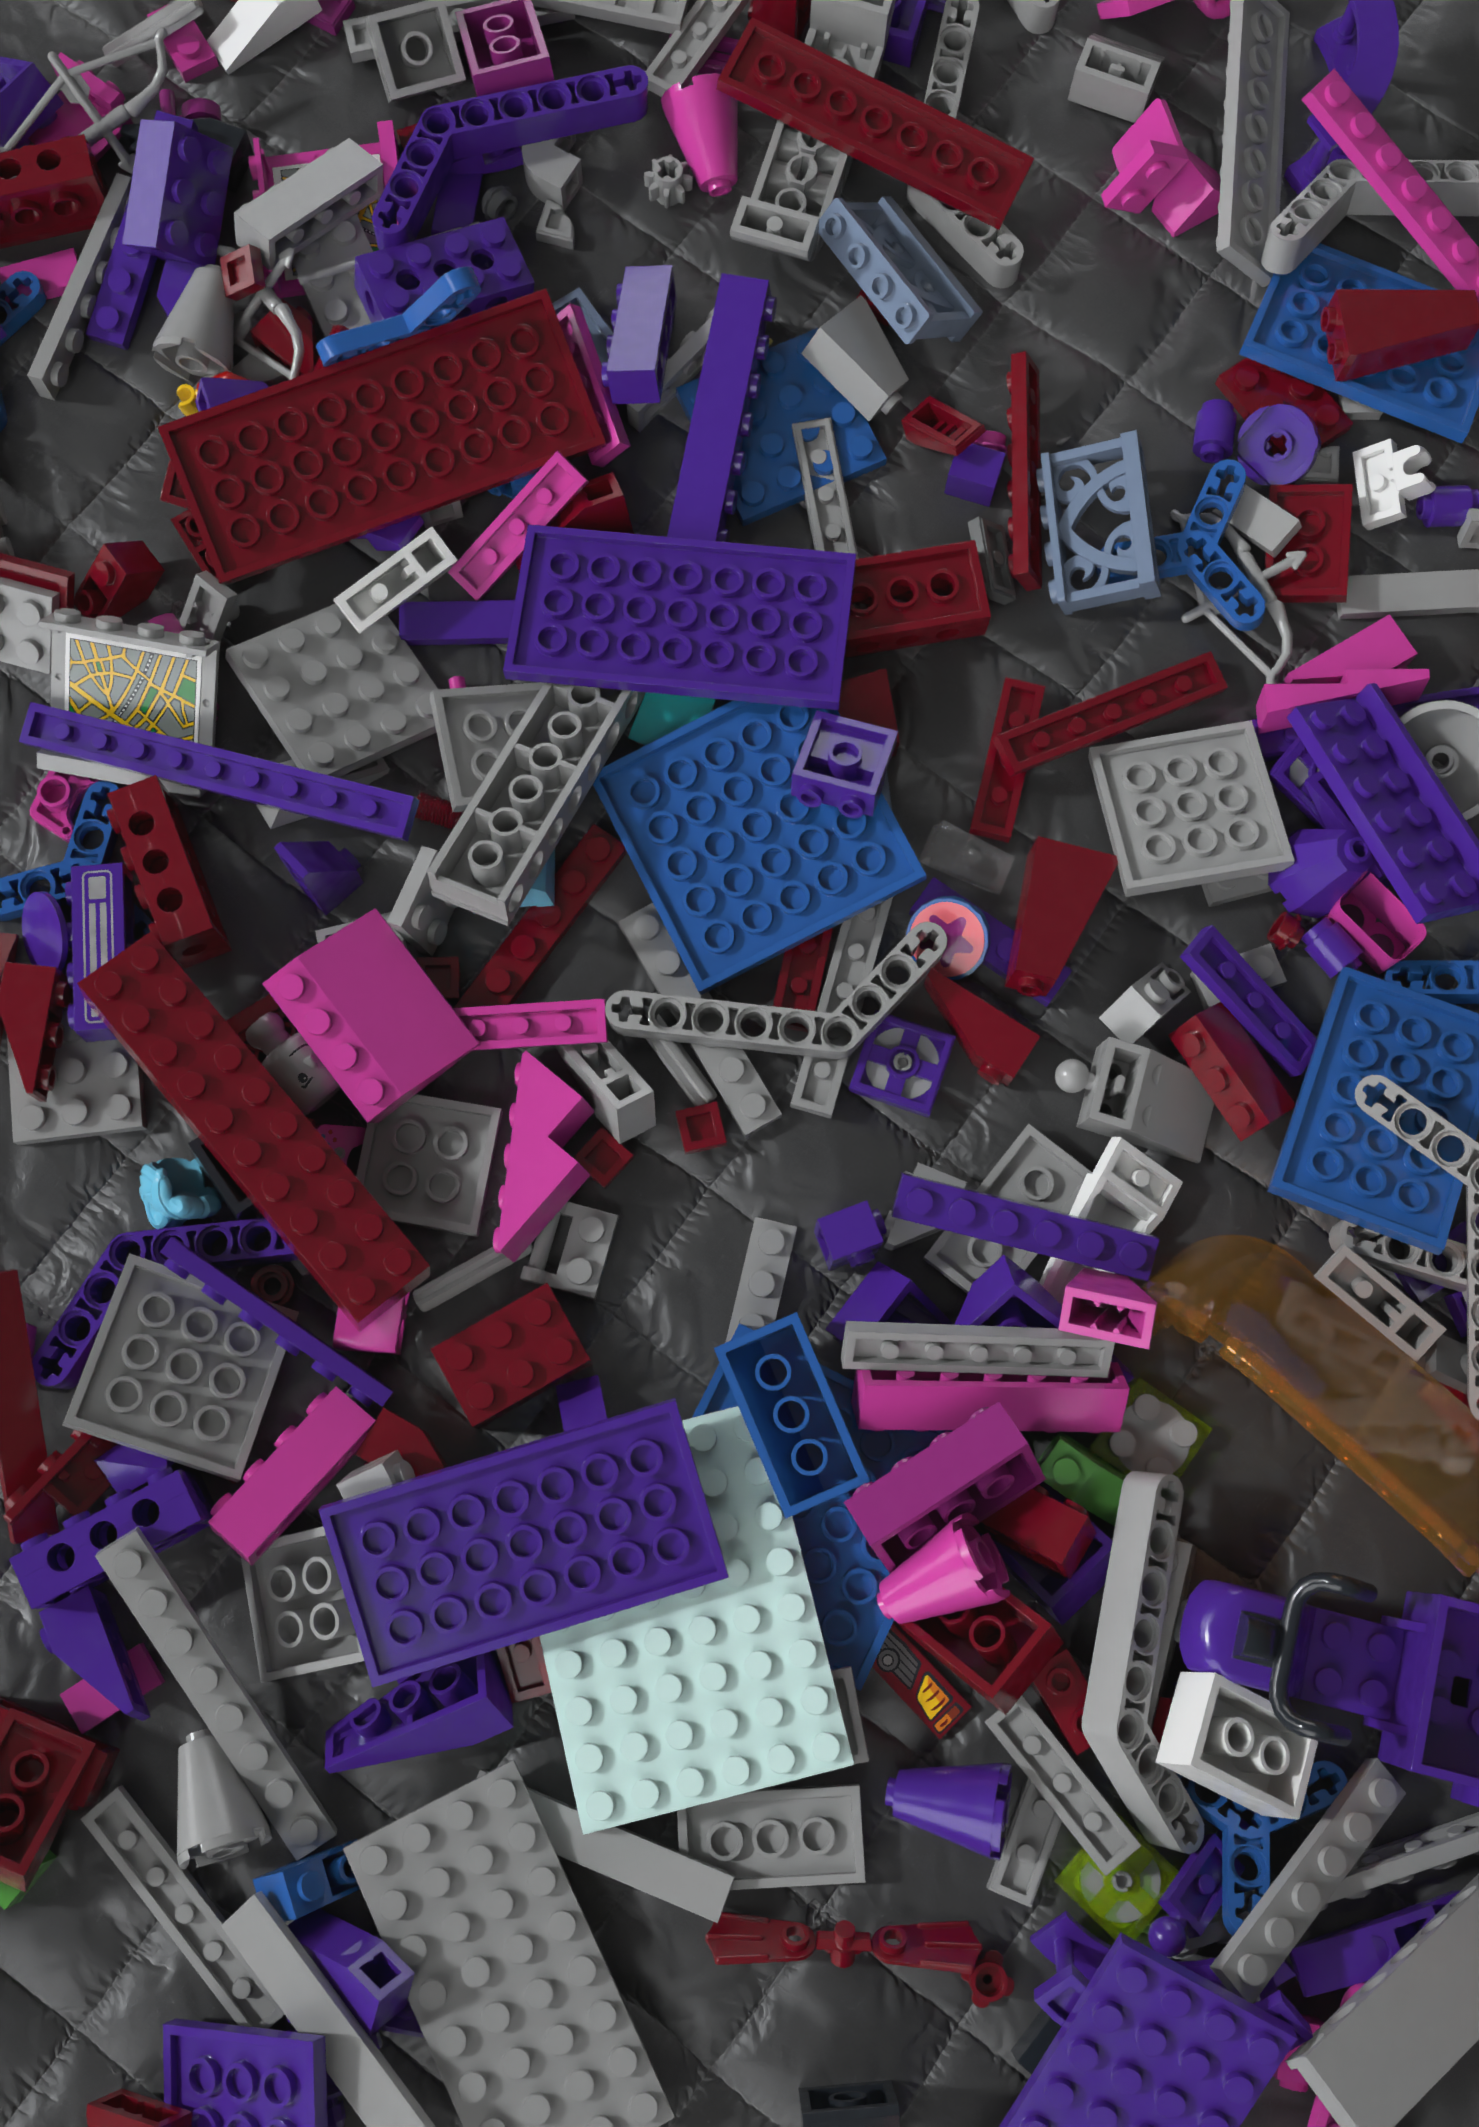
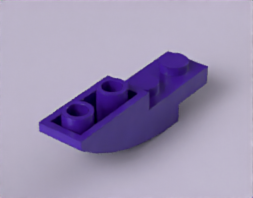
[1289,1890,1461,1997]

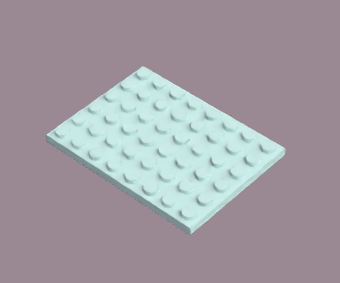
[539,1406,854,1835]

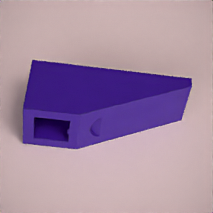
[287,1908,415,2036]

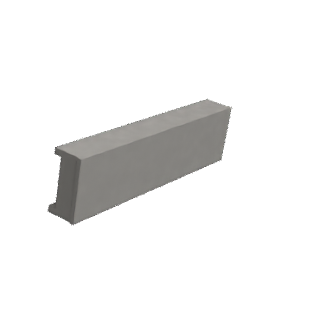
[427,683,646,926]
[1285,1874,1479,2127]

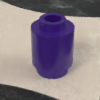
[1192,399,1237,464]
[1416,485,1479,528]
[1301,916,1364,979]

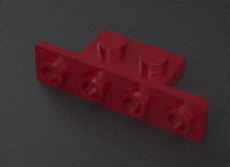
[3,1430,117,1526]

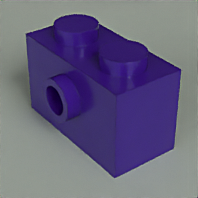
[814,1200,887,1271]

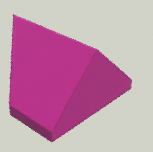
[1152,146,1221,238]

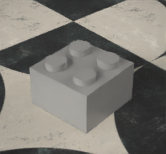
[365,0,466,103]

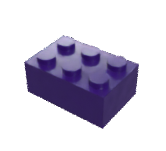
[122,119,234,267]

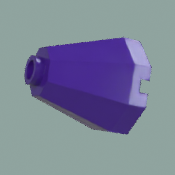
[1268,829,1373,918]

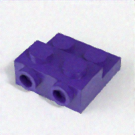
[791,710,898,818]

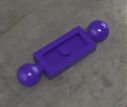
[1148,1818,1250,1957]

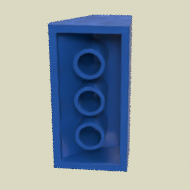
[714,1312,870,1518]

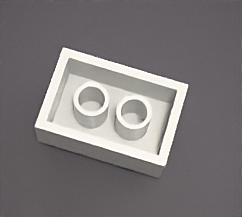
[1156,1672,1318,1820]

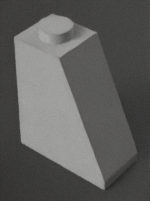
[801,296,909,421]

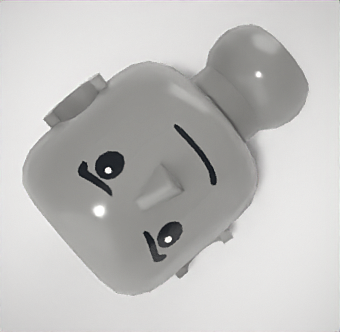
[245,1012,341,1116]

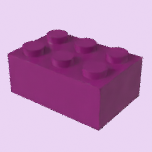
[455,0,555,97]

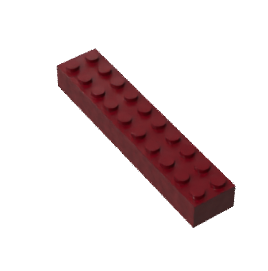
[77,932,430,1332]

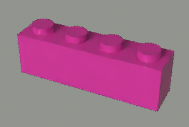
[208,1386,376,1566]

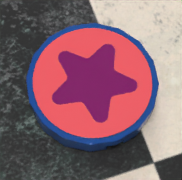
[906,896,991,980]

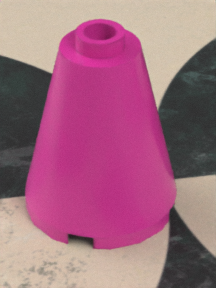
[661,73,738,197]
[877,1512,1010,1624]

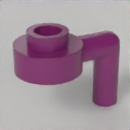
[159,89,222,121]

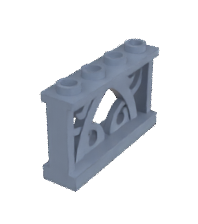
[818,196,983,344]
[1036,430,1162,615]

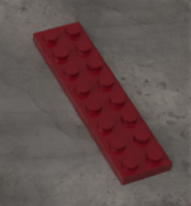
[716,17,1034,230]

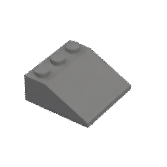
[241,1526,364,1683]

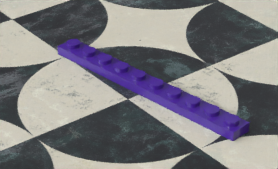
[19,702,420,842]

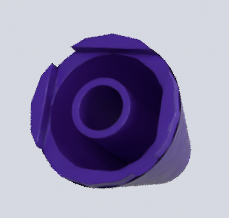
[885,1763,1012,1861]

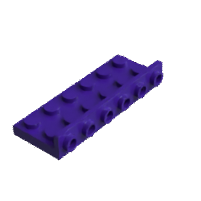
[1287,683,1479,924]

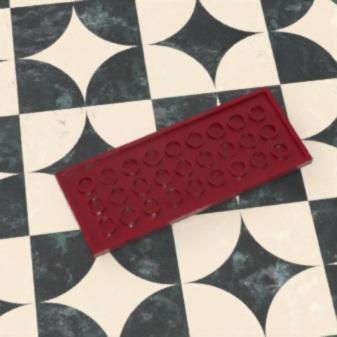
[158,288,606,585]

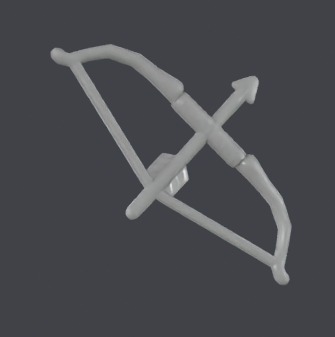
[0,28,168,174]
[217,245,305,380]
[1170,509,1307,684]

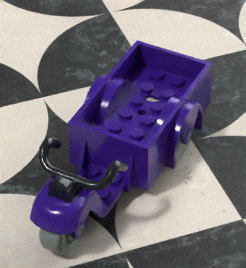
[1174,1572,1479,1807]

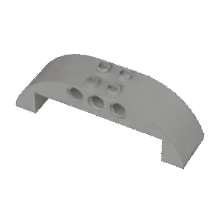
[730,0,896,262]

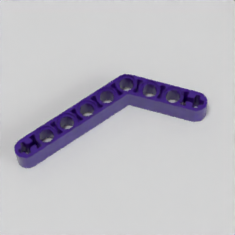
[372,65,648,250]
[32,1217,299,1390]

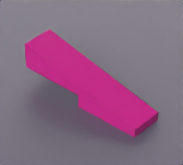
[1256,669,1430,734]

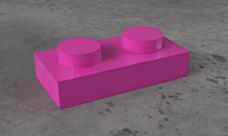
[147,5,219,83]

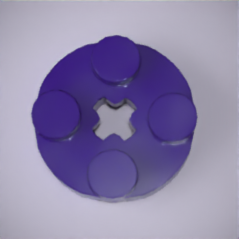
[1237,404,1321,486]

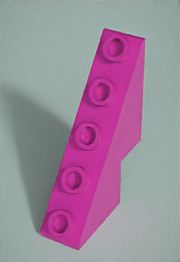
[493,1050,595,1262]

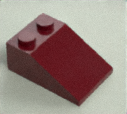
[0,1708,96,1892]

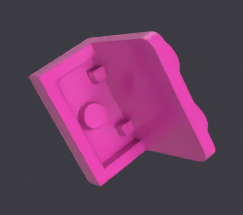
[29,52,133,162]
[1101,98,1189,214]

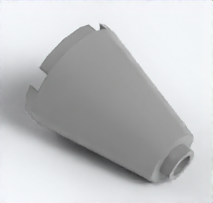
[152,264,234,380]
[177,1728,272,1869]

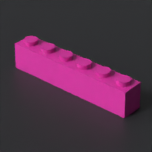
[851,1362,1130,1434]

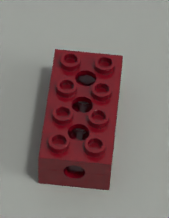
[0,134,108,249]
[845,540,991,658]
[107,775,232,969]

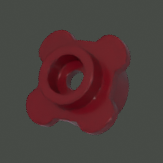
[960,1950,1015,2008]

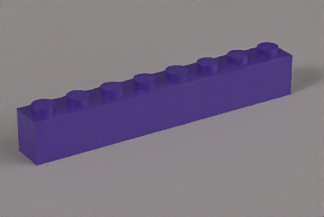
[667,273,777,542]

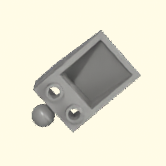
[1055,1037,1214,1163]

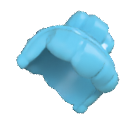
[139,1158,223,1229]

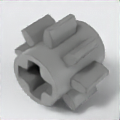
[644,154,693,208]

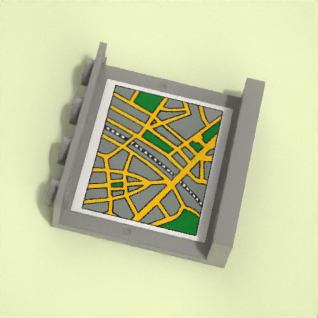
[37,608,220,798]

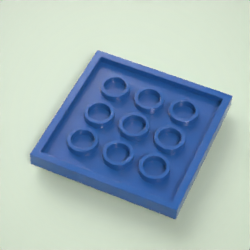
[676,328,887,526]

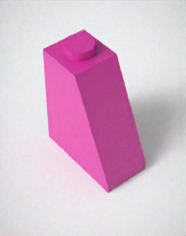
[1058,1268,1158,1350]

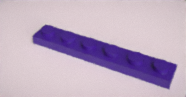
[86,110,198,350]
[891,1173,1159,1281]
[160,1237,393,1407]

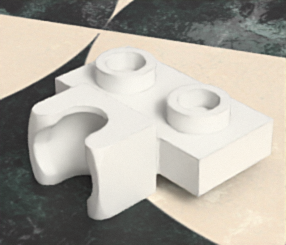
[1352,438,1436,531]

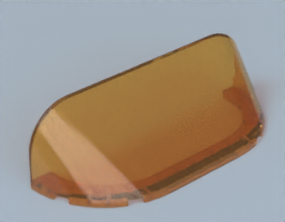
[1140,1234,1479,1577]

